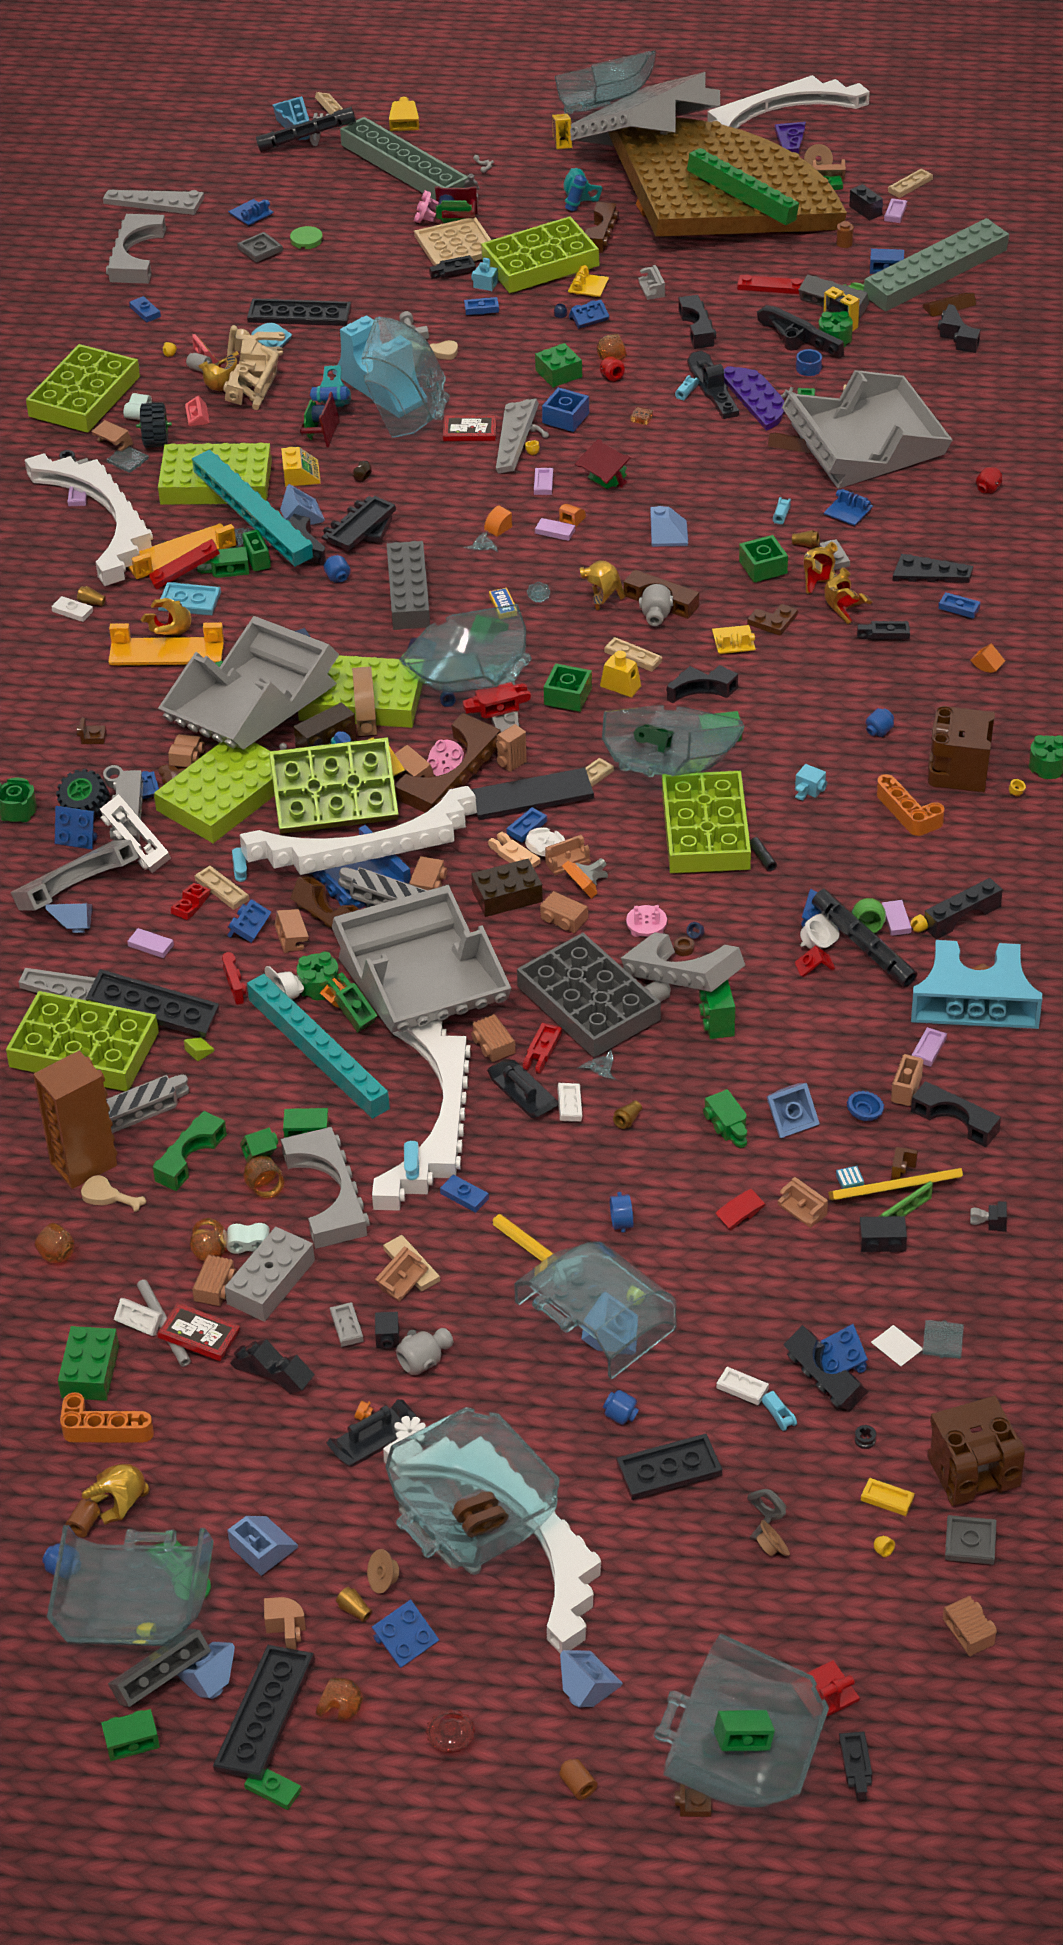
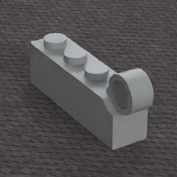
[103,765,143,843]

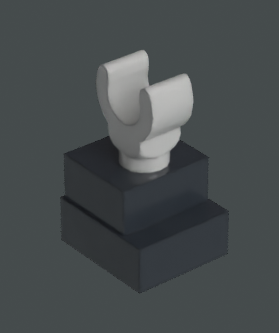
[970,1201,1007,1232]

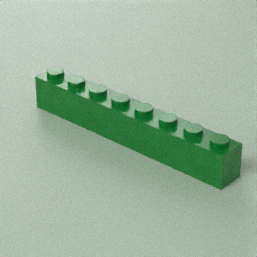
[687,148,799,225]

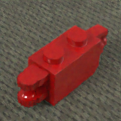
[463,682,532,719]

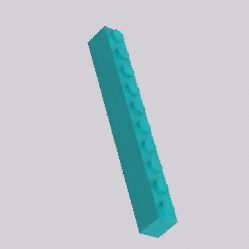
[192,449,313,567]
[247,974,390,1119]

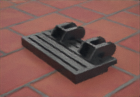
[322,496,396,551]

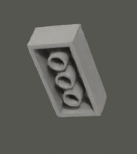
[225,1226,315,1322]

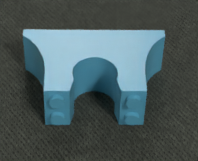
[333,315,426,417]
[911,940,1042,1029]

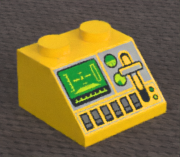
[281,447,321,487]

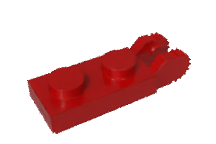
[222,952,246,1005]
[523,1023,562,1073]

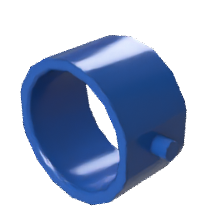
[796,349,822,376]
[610,1192,633,1232]

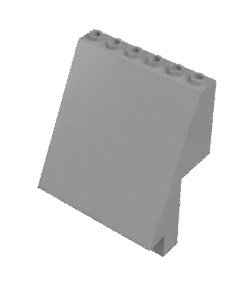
[570,72,720,146]
[782,370,953,489]
[158,616,339,749]
[332,885,511,1033]

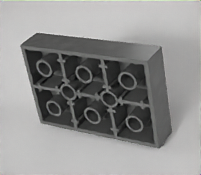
[517,933,661,1058]

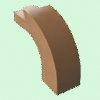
[352,666,377,736]

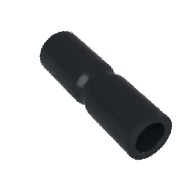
[750,837,777,872]

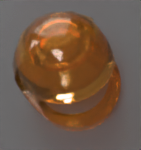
[596,334,627,361]
[243,1156,284,1198]
[190,1218,227,1261]
[34,1223,75,1263]
[315,1678,363,1720]

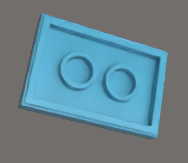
[158,582,221,615]

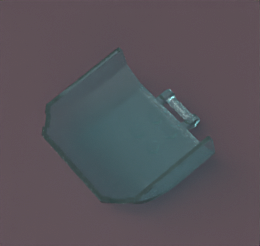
[555,50,656,115]
[361,317,450,438]
[399,604,531,693]
[602,705,744,777]
[514,1242,676,1379]
[385,1407,560,1568]
[47,1525,214,1646]
[654,1634,829,1808]

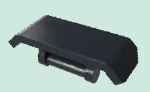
[487,1059,559,1118]
[326,1399,416,1466]

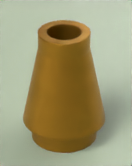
[792,530,820,548]
[77,586,106,606]
[613,1101,642,1129]
[336,1587,372,1622]

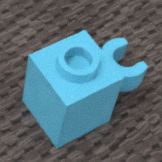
[471,258,498,291]
[795,764,827,800]

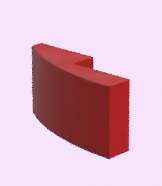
[171,883,211,920]
[715,1189,766,1231]

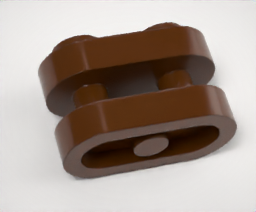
[452,1491,509,1537]

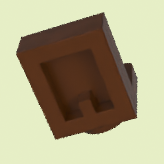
[77,718,106,744]
[891,1147,918,1180]
[675,1781,711,1817]

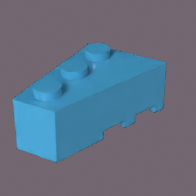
[272,96,310,140]

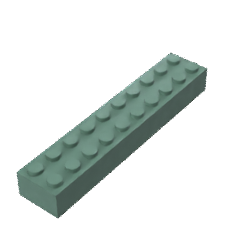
[340,117,468,200]
[863,218,1009,312]

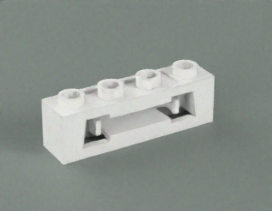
[100,794,171,873]

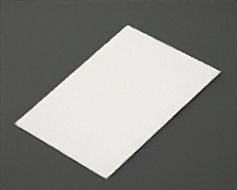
[871,1325,923,1366]

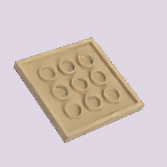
[414,217,491,266]

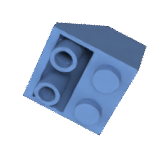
[228,1516,298,1576]

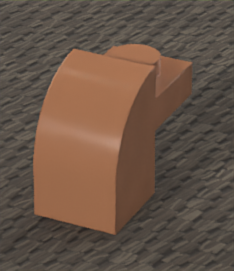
[264,1597,306,1650]

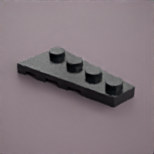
[893,554,973,583]

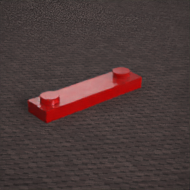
[737,275,804,294]
[149,539,220,590]

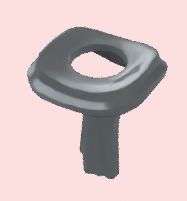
[747,1489,786,1540]

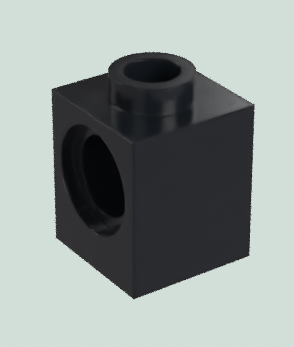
[375,1312,399,1349]

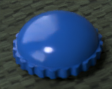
[847,1091,884,1121]

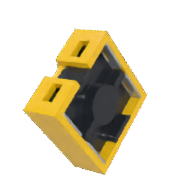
[824,287,859,331]

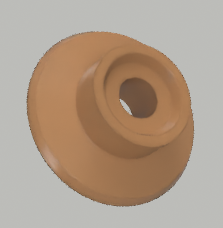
[804,144,833,166]
[756,1520,790,1556]
[367,1549,399,1594]

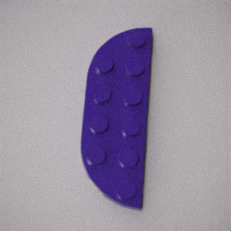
[724,366,785,431]

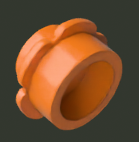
[354,1401,374,1421]

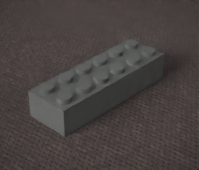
[387,541,430,630]

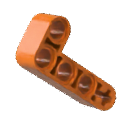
[877,774,944,836]
[60,1392,154,1443]

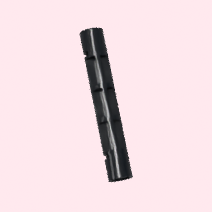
[256,106,356,152]
[811,889,918,988]

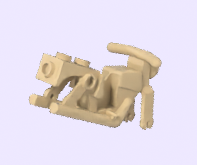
[223,325,285,410]

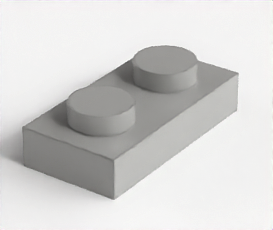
[819,539,850,570]

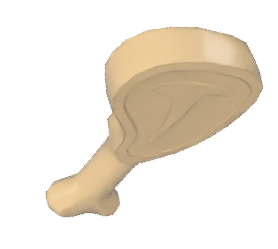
[409,340,458,360]
[81,1175,146,1212]

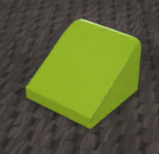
[184,1038,215,1061]

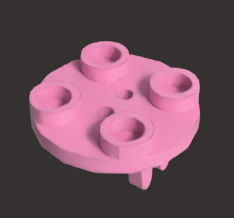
[414,190,438,223]
[427,740,464,776]
[626,905,667,937]

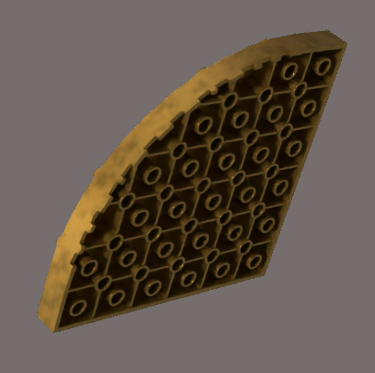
[608,117,847,236]

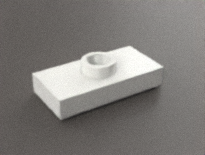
[52,596,93,622]
[557,1083,582,1122]
[114,1298,163,1336]
[716,1367,769,1405]

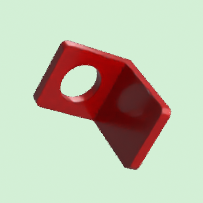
[795,945,835,977]

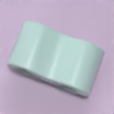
[123,393,152,421]
[226,1223,270,1254]

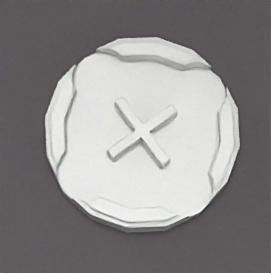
[525,828,565,856]

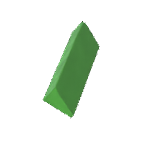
[878,1181,933,1217]

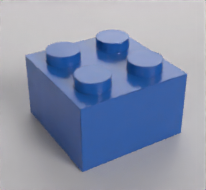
[542,387,589,432]

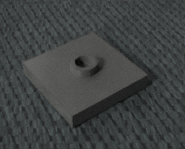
[237,232,283,262]
[945,1515,996,1565]

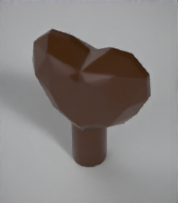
[158,765,187,784]

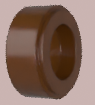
[674,937,694,956]

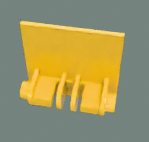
[568,265,609,297]
[712,625,756,654]

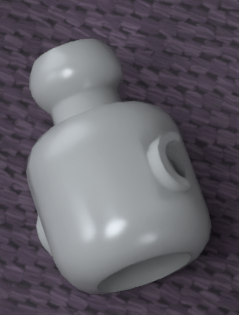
[639,584,673,626]
[396,1328,454,1375]

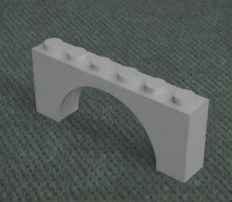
[106,214,166,284]
[11,839,139,910]
[621,932,745,992]
[281,1127,370,1249]

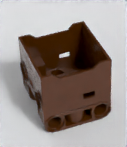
[927,706,995,793]
[927,1396,1025,1506]

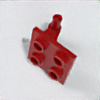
[790,1660,860,1722]

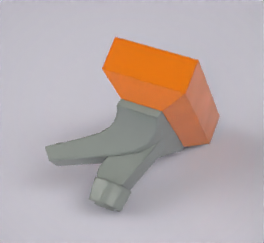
[562,858,608,899]

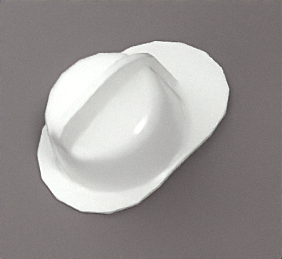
[800,914,839,949]
[265,966,304,1000]

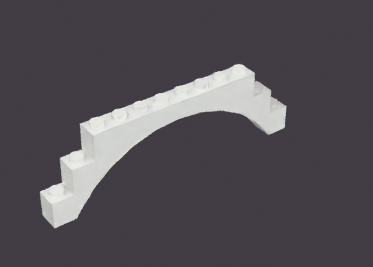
[707,75,870,129]
[25,453,153,586]
[240,786,477,875]
[372,1020,471,1210]
[383,1434,601,1654]

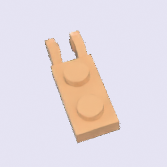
[488,832,540,868]

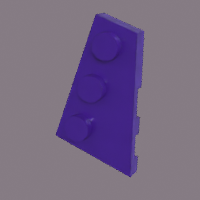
[775,122,806,154]

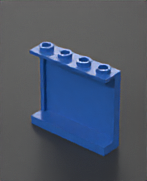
[308,825,411,909]

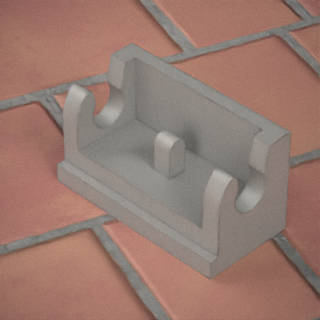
[638,265,665,300]

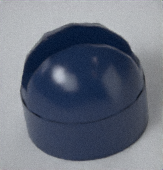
[554,303,567,318]
[440,690,456,707]
[687,922,705,939]

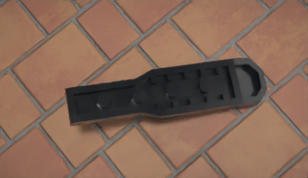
[757,305,844,358]
[687,351,739,419]

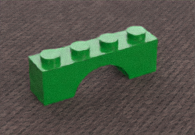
[153,1111,227,1191]

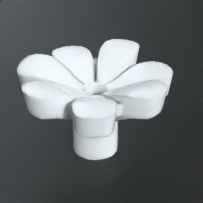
[394,1416,426,1441]

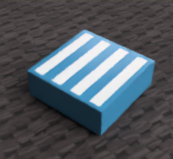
[836,1166,864,1189]

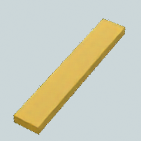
[828,1168,963,1200]

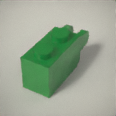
[197,547,249,578]
[327,972,378,1033]
[703,1089,747,1148]

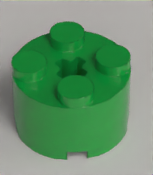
[818,311,853,347]
[1029,735,1063,779]
[0,778,37,822]
[297,952,340,1001]

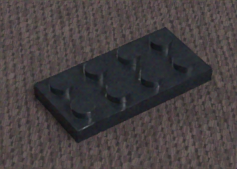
[616,1434,722,1500]

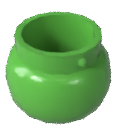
[852,898,886,933]

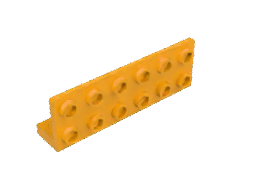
[128,524,236,579]
[109,623,224,666]

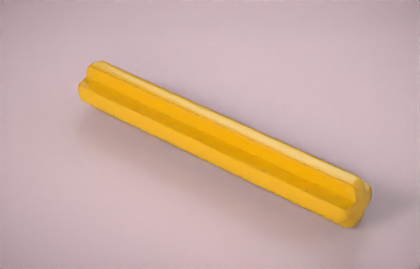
[493,1214,562,1270]

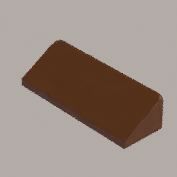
[922,292,976,317]
[768,432,812,453]

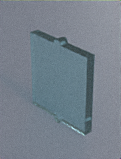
[106,446,149,473]
[923,1320,964,1359]

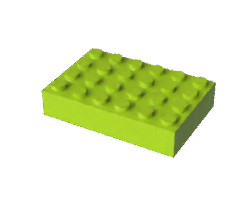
[481,216,599,293]
[26,344,140,432]
[158,443,272,505]
[298,655,424,728]
[269,737,398,834]
[154,741,275,843]
[662,771,751,873]
[6,991,159,1091]

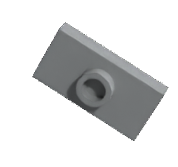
[330,1302,364,1347]

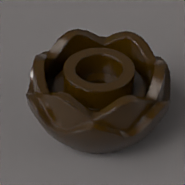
[352,460,372,481]

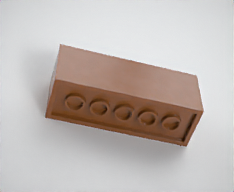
[33,1050,118,1189]

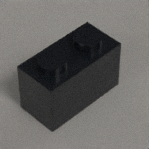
[849,184,883,221]
[859,1216,907,1253]

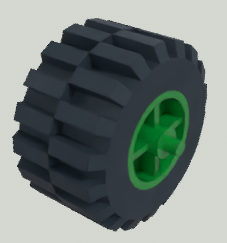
[136,402,172,448]
[56,769,110,821]

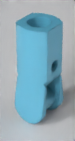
[675,375,699,401]
[773,497,791,524]
[232,848,247,882]
[404,1141,419,1180]
[762,1391,797,1431]

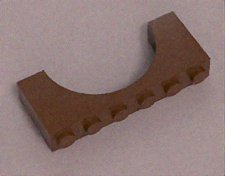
[395,713,501,813]

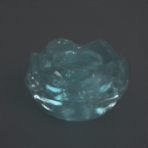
[527,582,550,602]

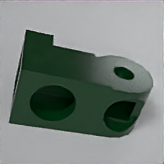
[634,724,674,753]

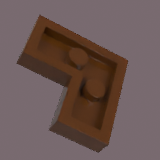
[747,604,798,636]

